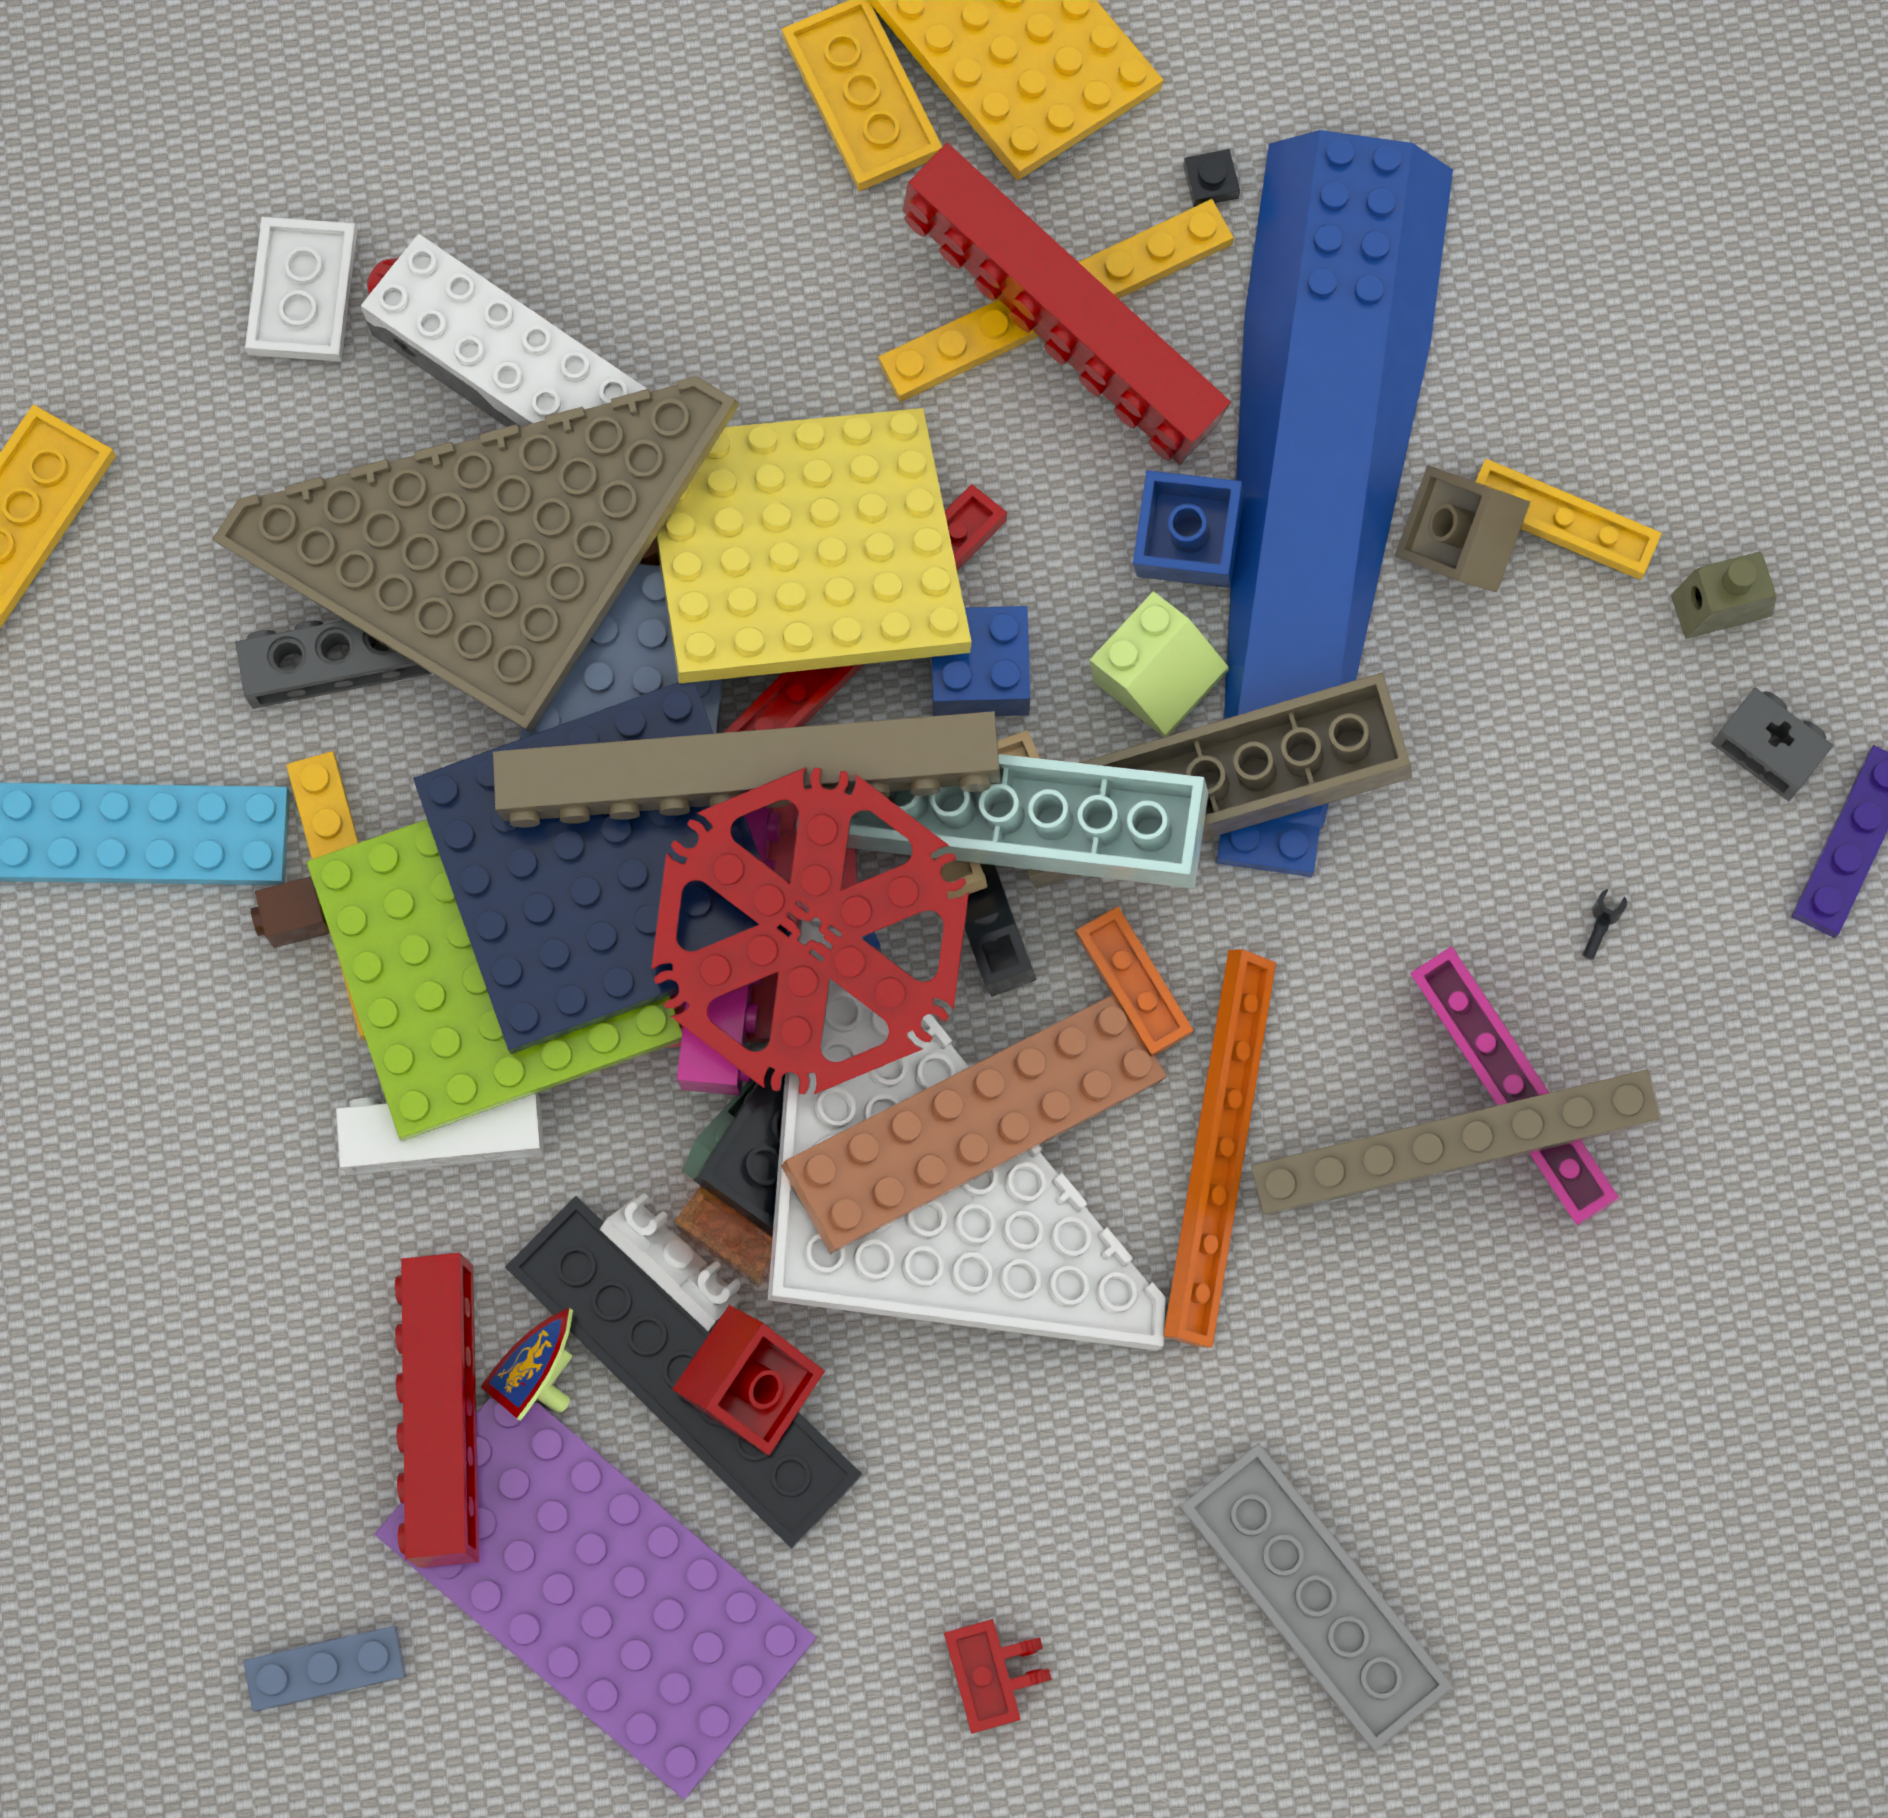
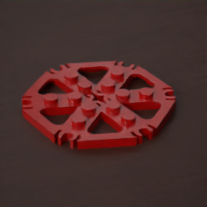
[651,767,969,1095]

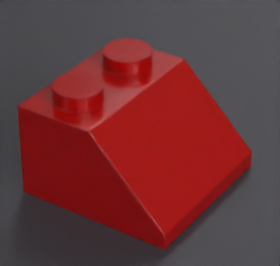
[672,1305,825,1456]

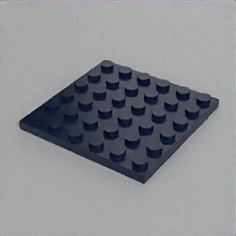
[413,682,789,1054]

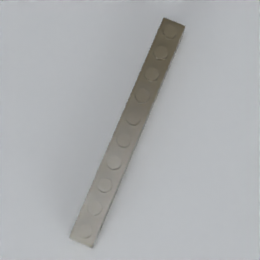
[493,711,1001,828]

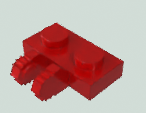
[944,1619,1052,1734]

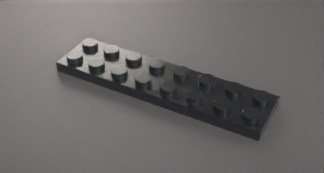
[505,1196,863,1549]

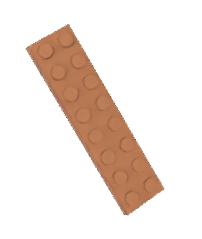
[781,994,1167,1255]

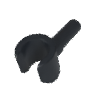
[1582,889,1627,960]

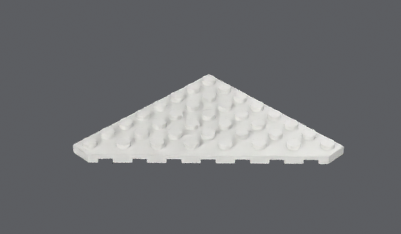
[768,910,1166,1351]

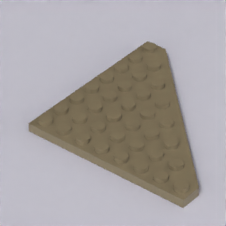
[212,376,739,733]

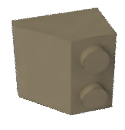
[1395,465,1530,593]

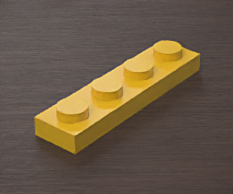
[1475,458,1662,580]

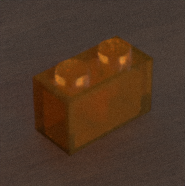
[674,1186,772,1288]

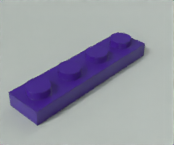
[1790,745,1888,938]

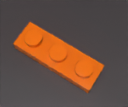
[1075,906,1194,1056]

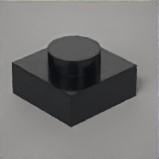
[1183,149,1240,207]

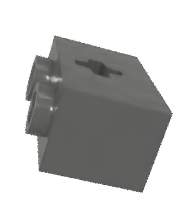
[1711,687,1834,802]

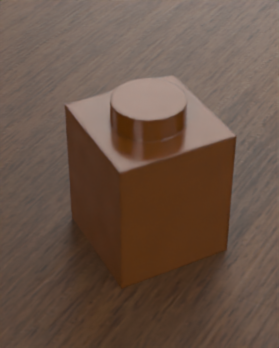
[251,876,330,948]

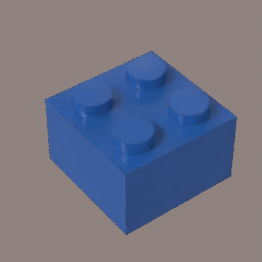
[1133,470,1244,588]
[932,606,1030,716]

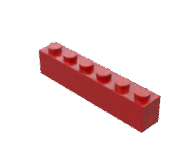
[395,1252,479,1568]

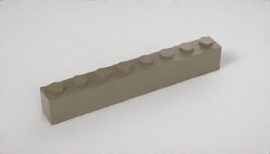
[1251,1069,1662,1215]

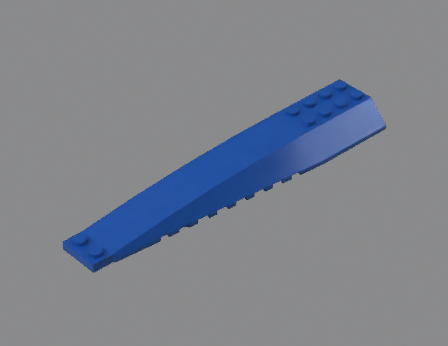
[1216,130,1453,877]

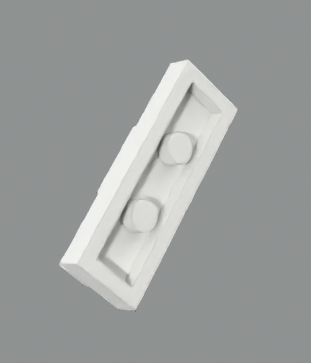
[600,1193,743,1331]

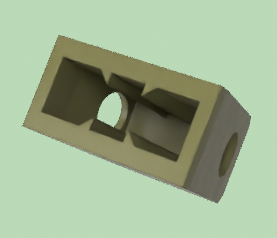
[1671,552,1776,639]

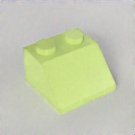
[1089,591,1229,737]

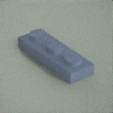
[243,1626,407,1712]

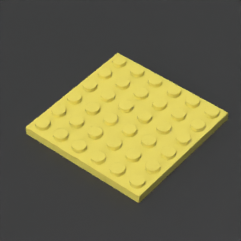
[656,408,972,684]

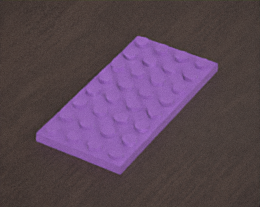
[374,1397,817,1800]

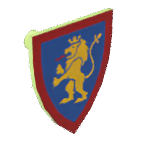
[480,1308,573,1421]

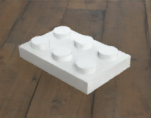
[245,217,358,362]

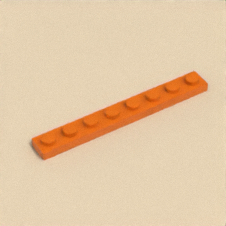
[1163,949,1276,1348]

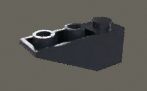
[965,863,1037,997]

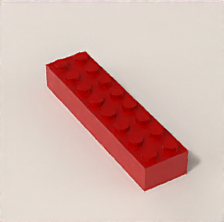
[902,142,1231,465]

